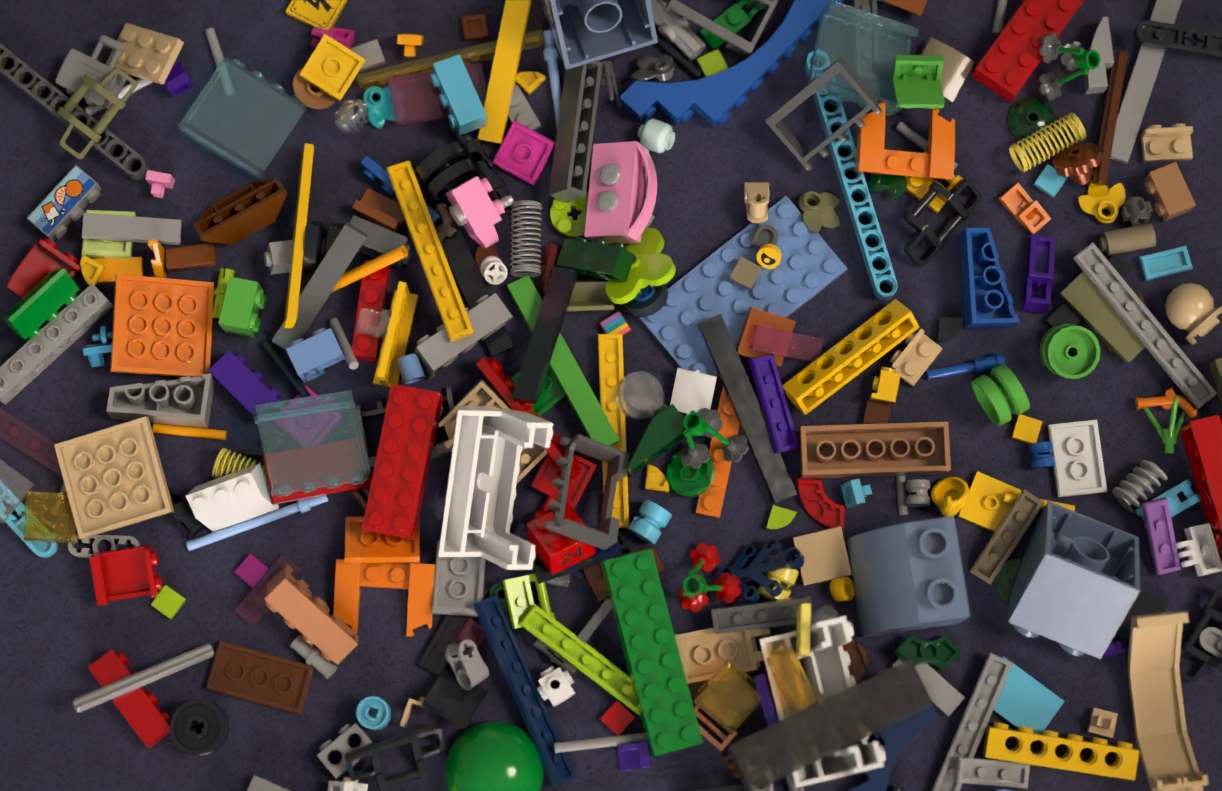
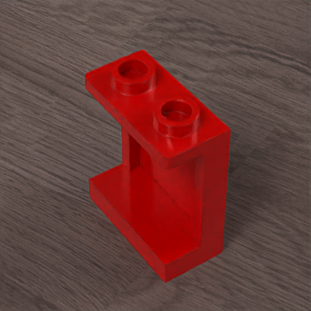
[4,238,81,298]
[89,544,163,606]

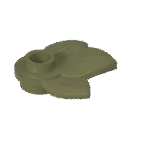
[799,191,840,233]

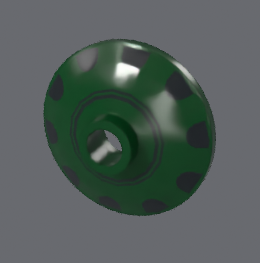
[1007,97,1055,144]

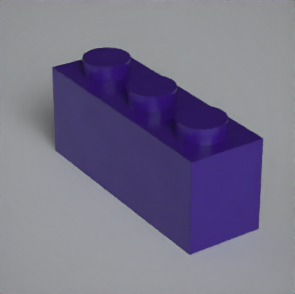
[208,350,283,425]

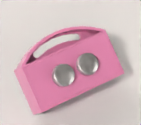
[584,141,657,244]
[445,176,514,248]

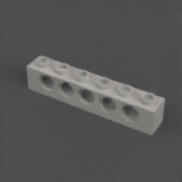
[0,284,113,405]

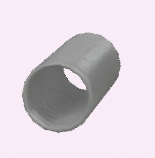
[510,200,542,277]

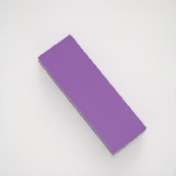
[1141,497,1181,575]

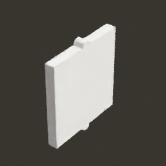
[670,368,717,415]

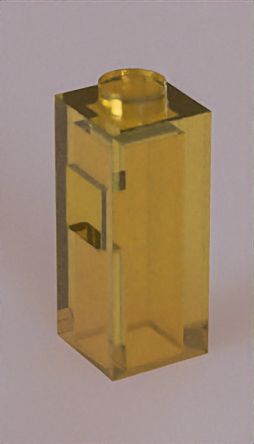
[765,645,819,714]

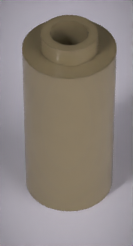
[1098,223,1156,256]

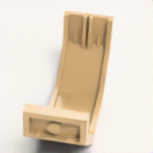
[1127,611,1208,791]

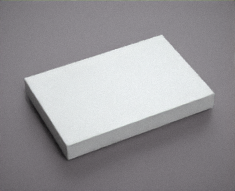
[1047,420,1107,498]

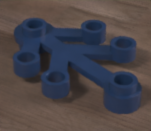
[715,538,805,603]

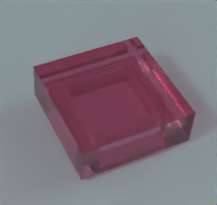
[454,616,486,649]

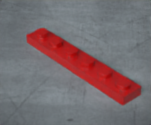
[476,358,582,476]

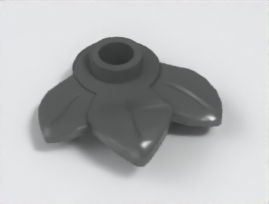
[630,54,675,82]

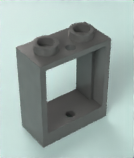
[350,215,412,270]

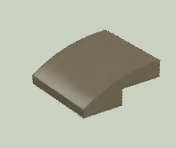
[920,38,974,103]

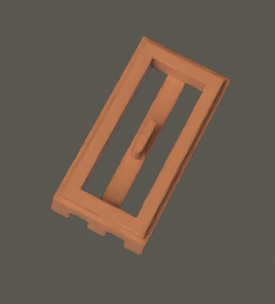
[694,700,737,751]

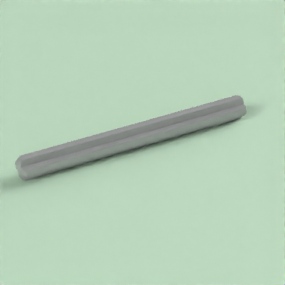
[73,644,214,713]

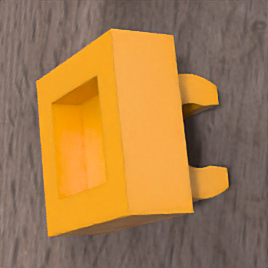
[397,34,424,57]

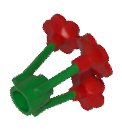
[679,542,741,613]

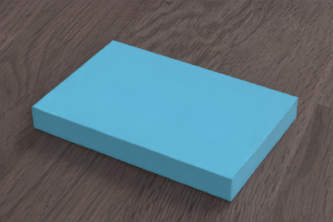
[993,657,1065,742]

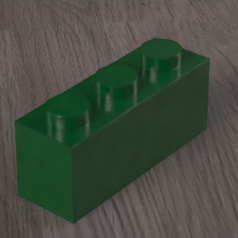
[556,237,635,282]

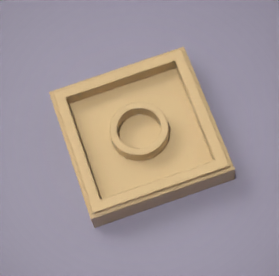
[792,526,852,586]

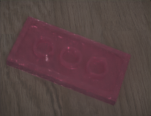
[387,63,487,126]

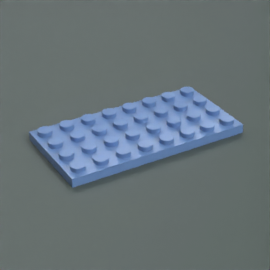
[639,196,848,375]

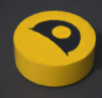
[756,244,782,269]

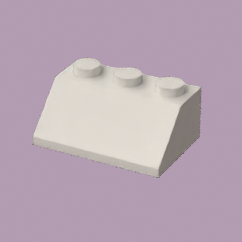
[186,463,279,532]

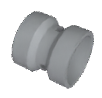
[905,479,930,507]

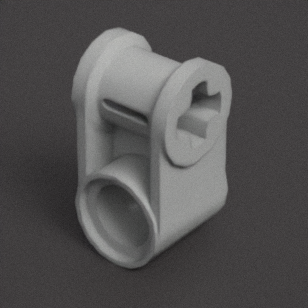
[445,640,489,690]

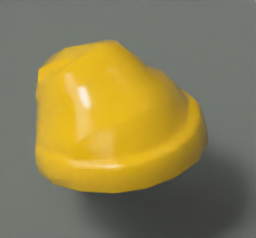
[931,477,970,517]

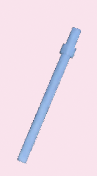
[543,30,562,129]
[186,495,329,551]

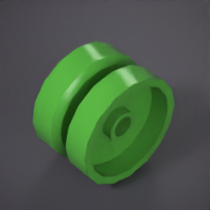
[1039,323,1101,379]
[971,363,1030,427]

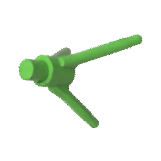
[1143,397,1192,453]

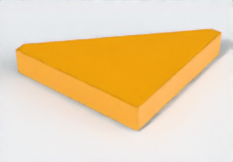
[148,240,166,278]

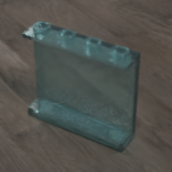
[807,0,919,115]
[178,56,308,180]
[253,390,371,497]

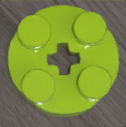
[550,192,589,238]

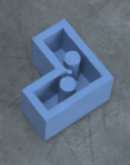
[286,328,345,383]

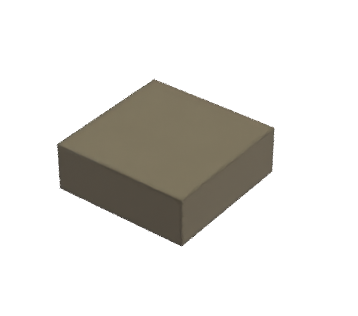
[729,256,762,290]

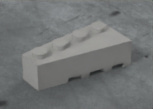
[413,293,513,380]
[106,373,215,428]

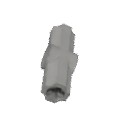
[650,0,706,60]

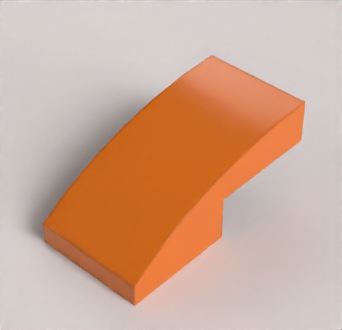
[998,183,1051,234]

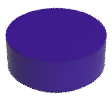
[1102,641,1125,658]

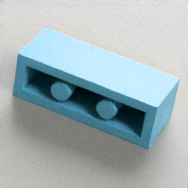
[430,54,487,135]

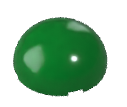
[445,721,544,791]

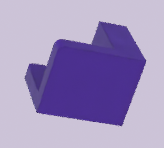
[164,63,194,98]
[617,742,651,771]

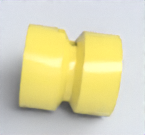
[758,560,799,600]

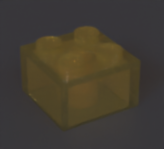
[694,659,761,734]

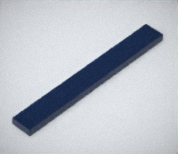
[473,595,576,788]

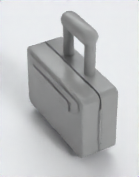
[56,35,126,109]

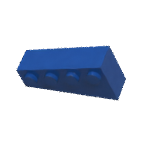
[958,228,1020,329]

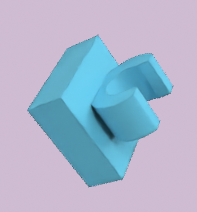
[841,479,872,509]

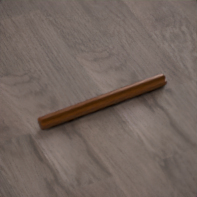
[1092,51,1128,186]

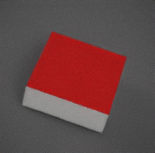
[600,701,635,736]

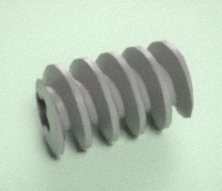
[1112,460,1168,513]

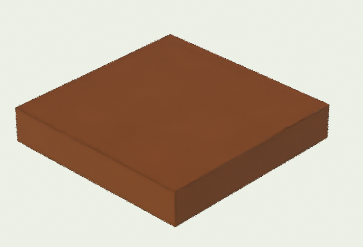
[736,306,796,367]

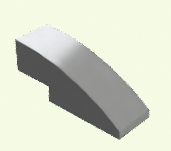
[1084,17,1114,95]

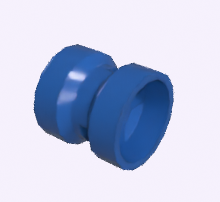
[1028,442,1056,470]

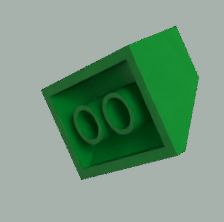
[2,268,79,340]

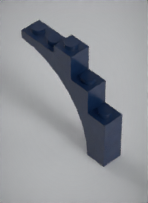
[848,695,939,791]

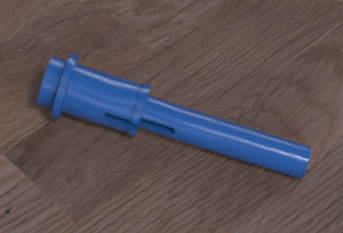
[926,352,1006,380]

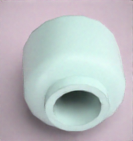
[638,119,675,154]

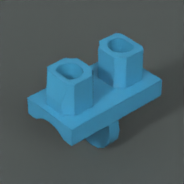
[83,326,112,367]

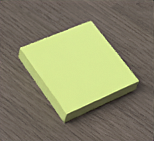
[82,210,136,259]

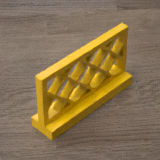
[373,281,419,388]

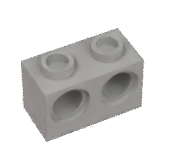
[317,723,373,779]

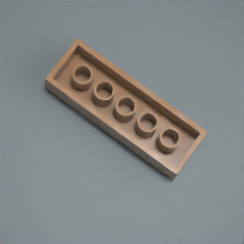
[799,422,951,479]

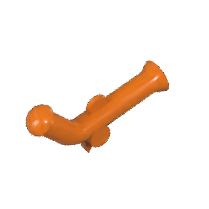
[1135,387,1197,418]

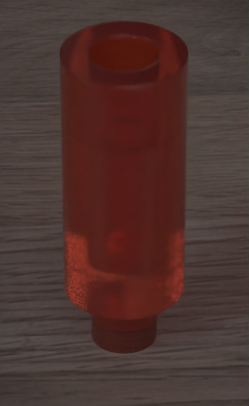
[539,244,562,293]

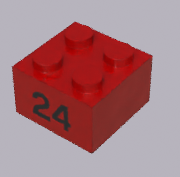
[526,503,595,575]

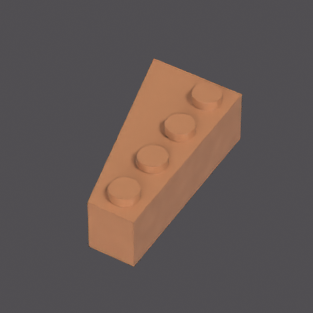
[264,564,359,665]

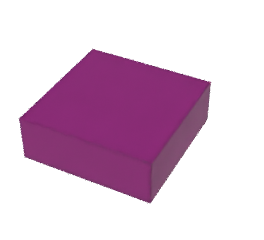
[235,553,270,588]

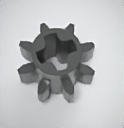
[1121,197,1153,226]

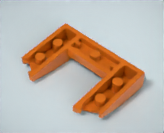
[854,103,955,180]
[334,559,435,637]

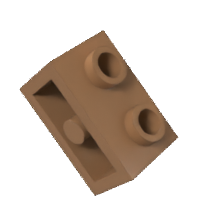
[1144,162,1196,222]

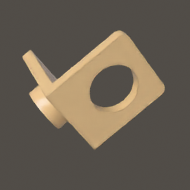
[400,697,425,727]

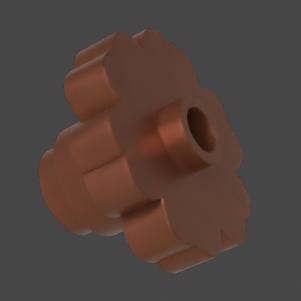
[1052,142,1103,185]

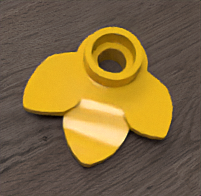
[1078,182,1125,224]

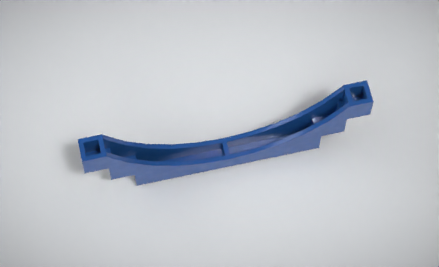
[619,0,845,128]

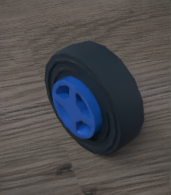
[625,285,668,317]

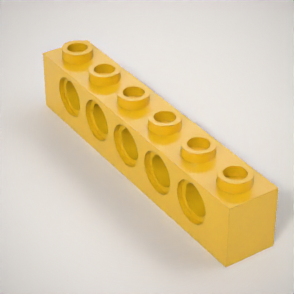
[782,299,920,415]
[983,722,1139,781]

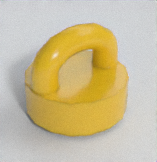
[829,576,855,602]

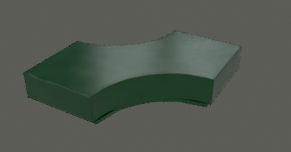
[893,634,962,671]

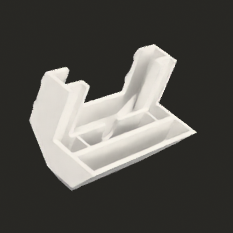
[438,405,553,570]
[759,616,886,788]

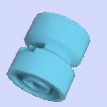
[627,499,672,545]
[356,696,392,730]

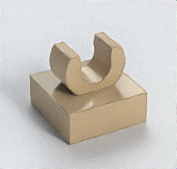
[1087,708,1118,738]

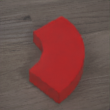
[797,478,845,531]

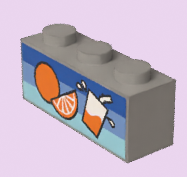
[27,165,102,241]

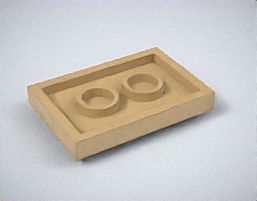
[105,23,184,85]

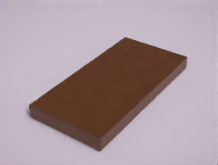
[205,641,315,715]

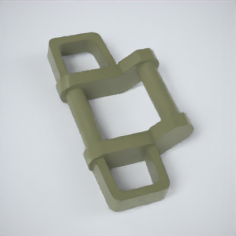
[57,68,138,159]

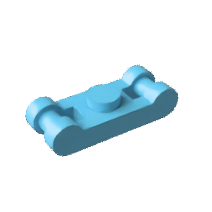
[1134,479,1202,528]

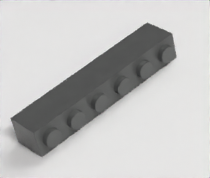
[549,61,603,203]

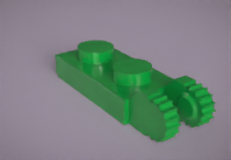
[700,0,765,50]

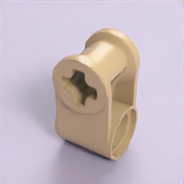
[744,182,769,223]

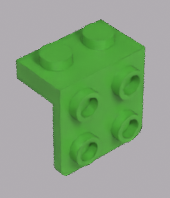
[891,55,945,109]

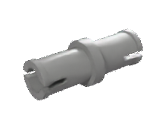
[290,635,338,679]

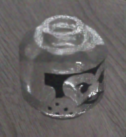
[334,98,370,134]

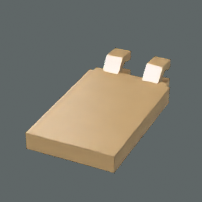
[675,627,771,684]

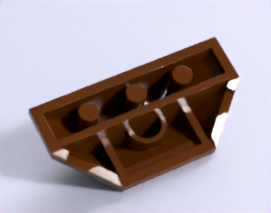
[193,177,287,245]

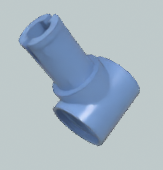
[397,354,425,384]

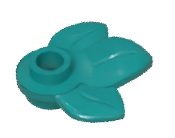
[363,85,407,129]

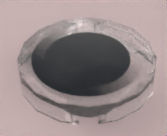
[616,371,664,420]

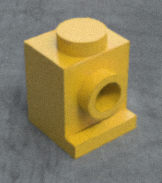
[869,367,901,406]

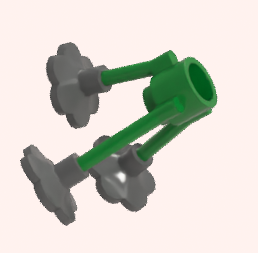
[1039,33,1100,101]
[680,408,749,469]

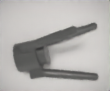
[599,61,622,108]

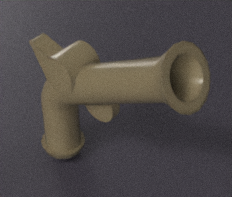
[435,203,457,244]

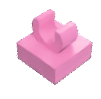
[145,170,175,199]

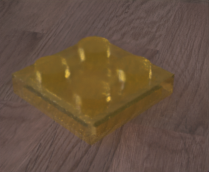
[24,491,76,544]

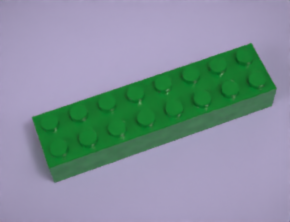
[600,549,703,757]

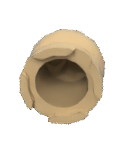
[1165,283,1222,345]

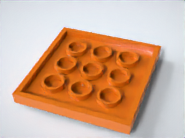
[110,274,214,378]

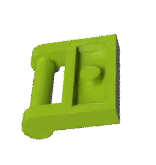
[502,574,555,629]

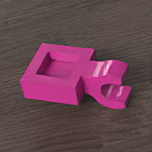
[311,27,355,49]

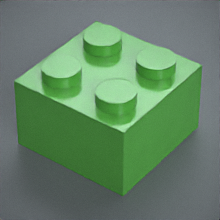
[218,276,267,338]

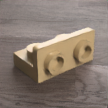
[1141,123,1193,163]
[890,329,943,387]

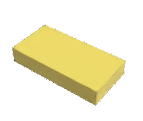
[796,603,811,657]

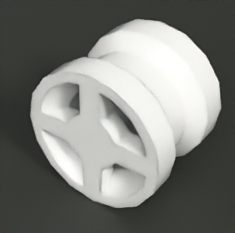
[480,256,507,285]

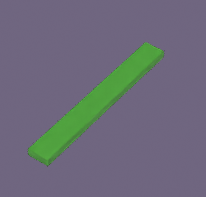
[506,275,619,446]

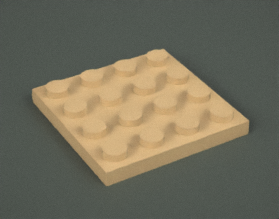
[54,417,174,539]

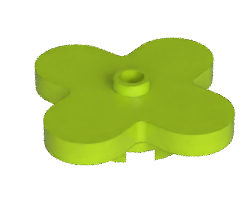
[605,228,676,304]

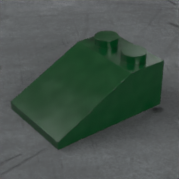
[627,403,685,477]

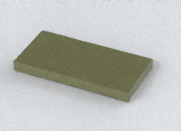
[1059,272,1145,364]

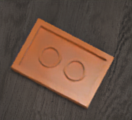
[345,516,420,563]

